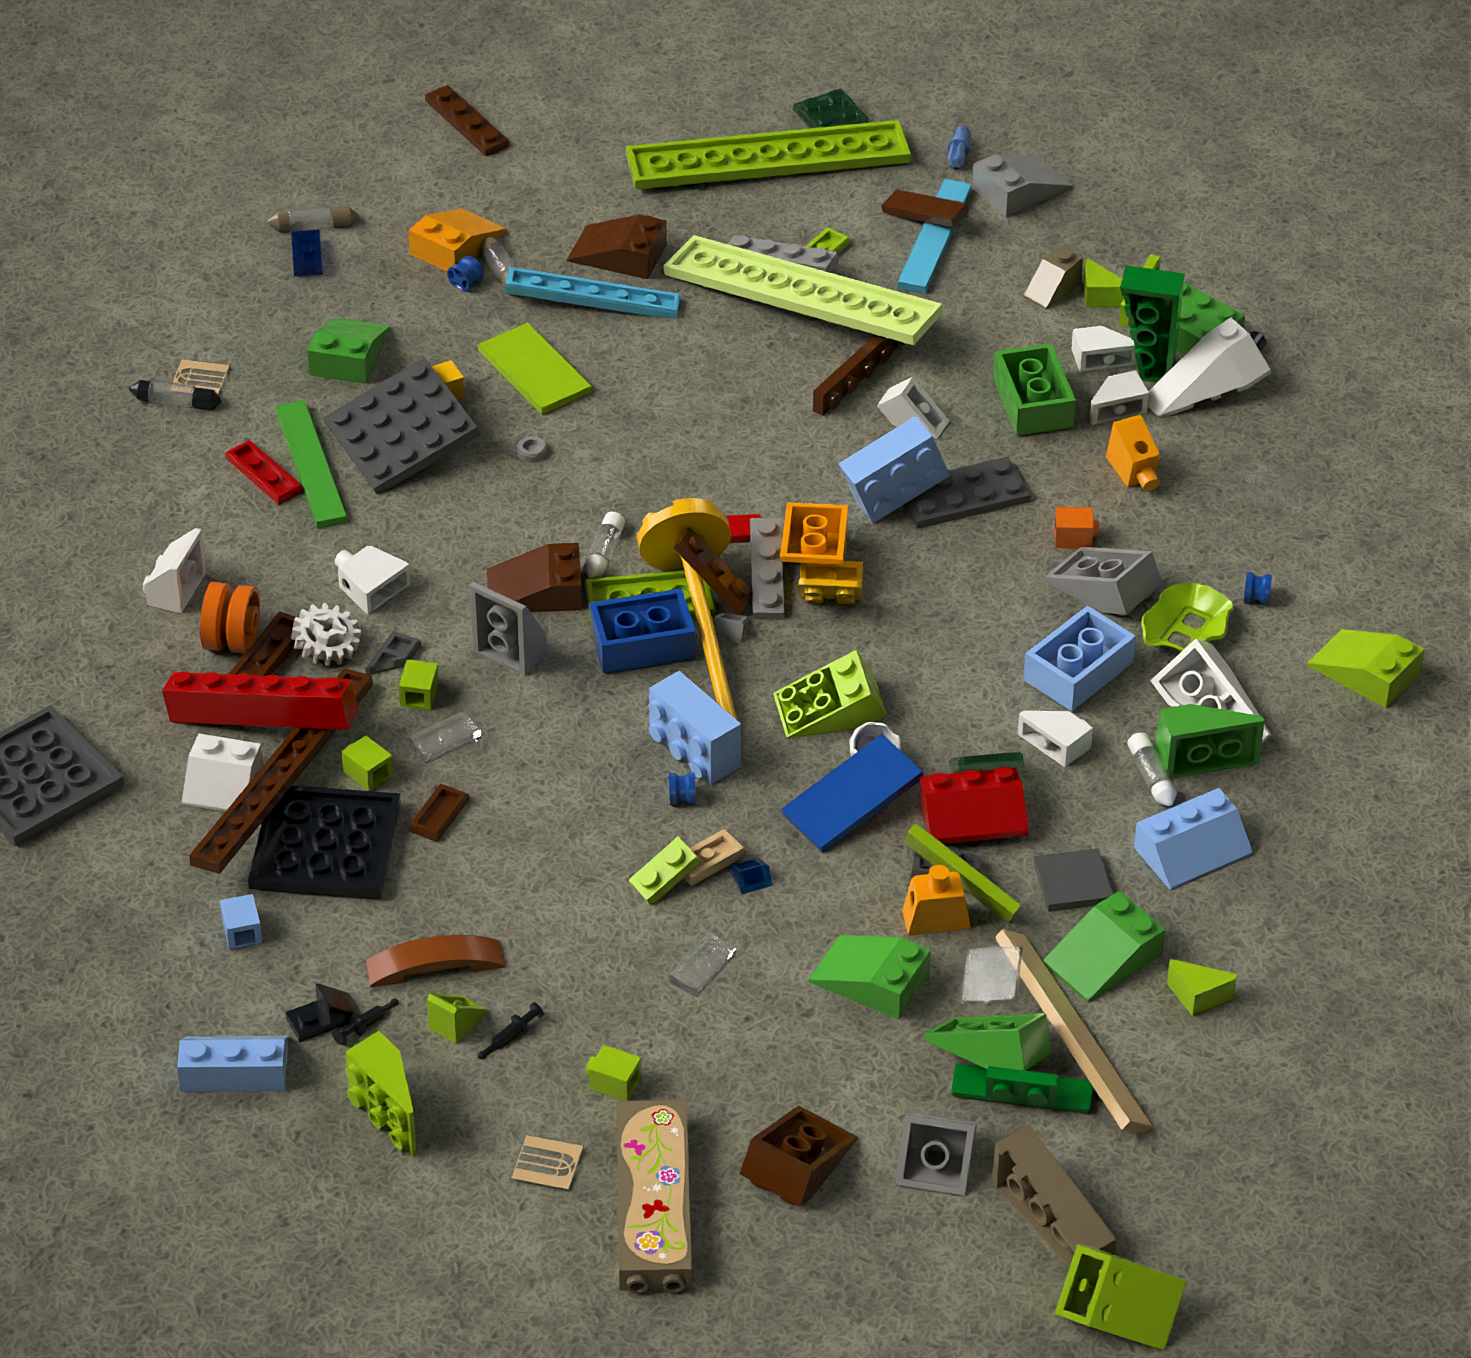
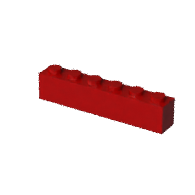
[162,671,359,730]

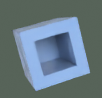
[220,894,262,950]

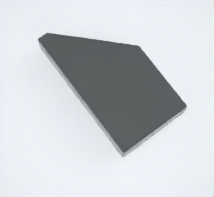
[365,631,421,675]

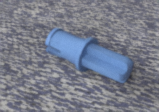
[948,126,971,169]

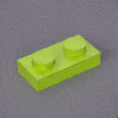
[629,836,701,904]

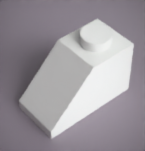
[1071,326,1137,372]
[1090,371,1149,425]
[877,377,950,439]
[1018,711,1093,767]

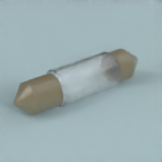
[267,206,359,232]
[480,237,519,296]

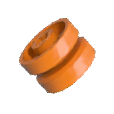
[200,582,260,654]

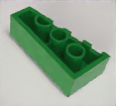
[1120,265,1185,383]

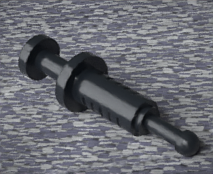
[332,998,399,1044]
[478,1002,544,1059]

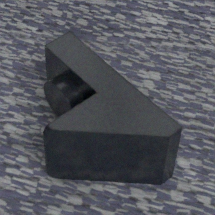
[285,983,361,1042]

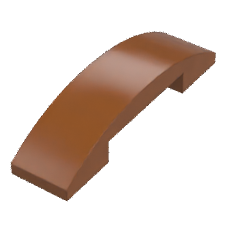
[366,935,505,987]

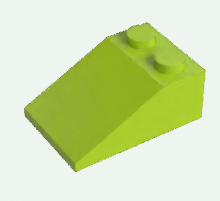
[1306,629,1425,708]

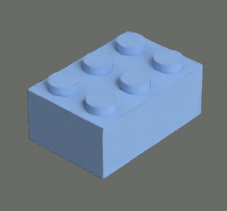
[838,416,950,523]
[1024,605,1136,711]
[648,671,741,785]

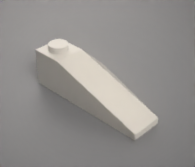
[1148,318,1271,417]
[1150,639,1271,743]

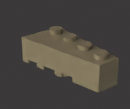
[992,1124,1116,1268]

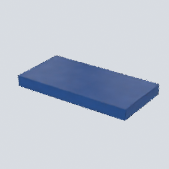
[781,734,924,853]

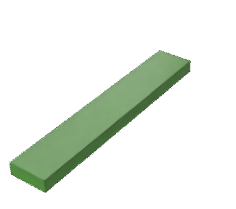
[275,400,347,529]

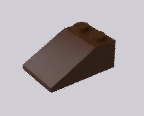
[567,214,667,279]
[487,543,582,612]
[740,1105,858,1207]

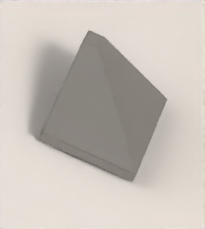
[713,612,750,644]

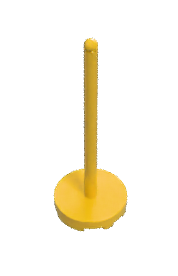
[636,498,737,720]

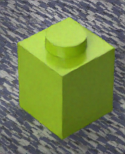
[398,659,439,710]
[342,735,393,791]
[585,1044,641,1101]

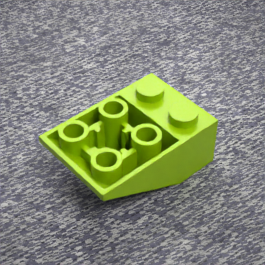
[773,650,887,738]
[345,1031,417,1157]
[1054,1244,1188,1350]

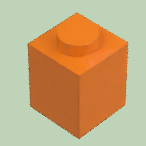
[1054,507,1099,548]

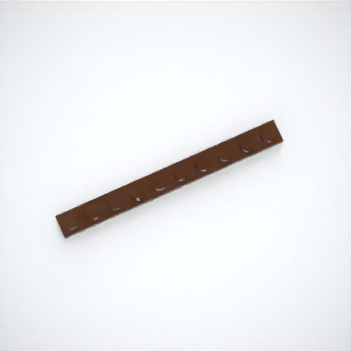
[189,668,373,874]

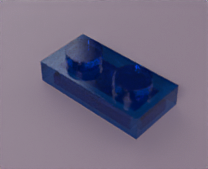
[291,229,323,277]

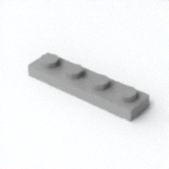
[728,235,839,273]
[750,518,784,619]

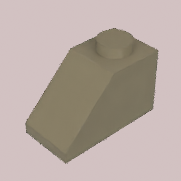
[1023,245,1083,310]

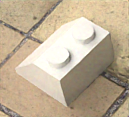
[143,528,206,613]
[182,733,263,811]

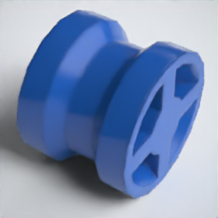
[447,256,484,292]
[1244,572,1272,605]
[668,772,696,805]

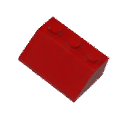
[920,767,1029,844]

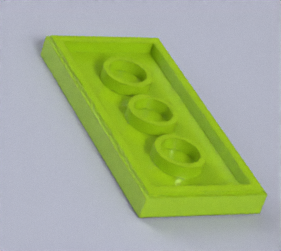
[478,322,592,415]
[585,570,716,628]

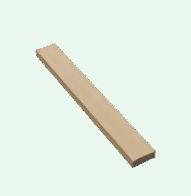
[995,929,1152,1134]

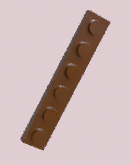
[813,335,905,416]

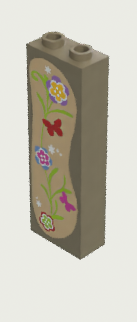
[617,1100,692,1294]

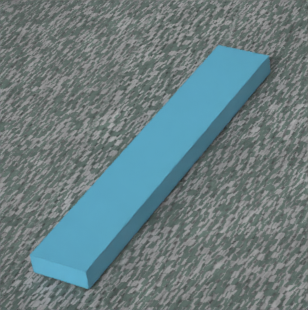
[898,179,972,294]
[504,267,681,318]

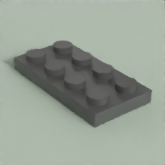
[904,457,1031,528]

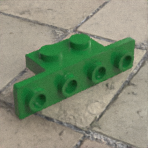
[951,1064,1093,1113]

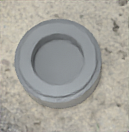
[517,436,547,462]

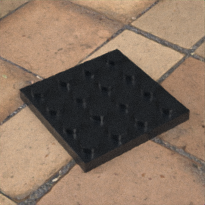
[248,785,401,899]

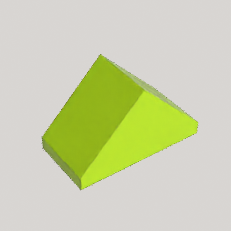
[1083,258,1124,307]
[1167,959,1237,1016]
[427,993,488,1044]

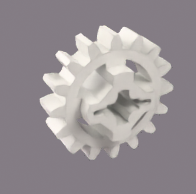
[291,603,361,666]

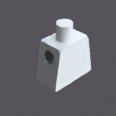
[335,546,411,614]

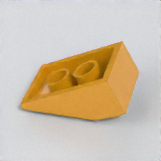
[408,208,507,271]
[780,502,848,565]

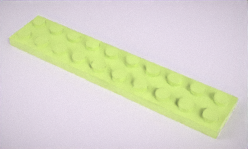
[663,235,943,345]

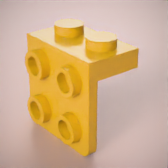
[798,561,863,605]

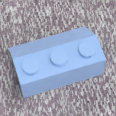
[1134,788,1253,890]
[177,1035,289,1092]

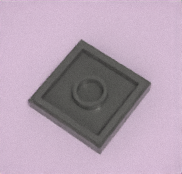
[1033,848,1113,912]

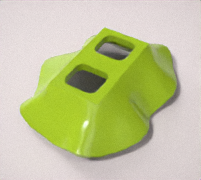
[1141,582,1234,653]

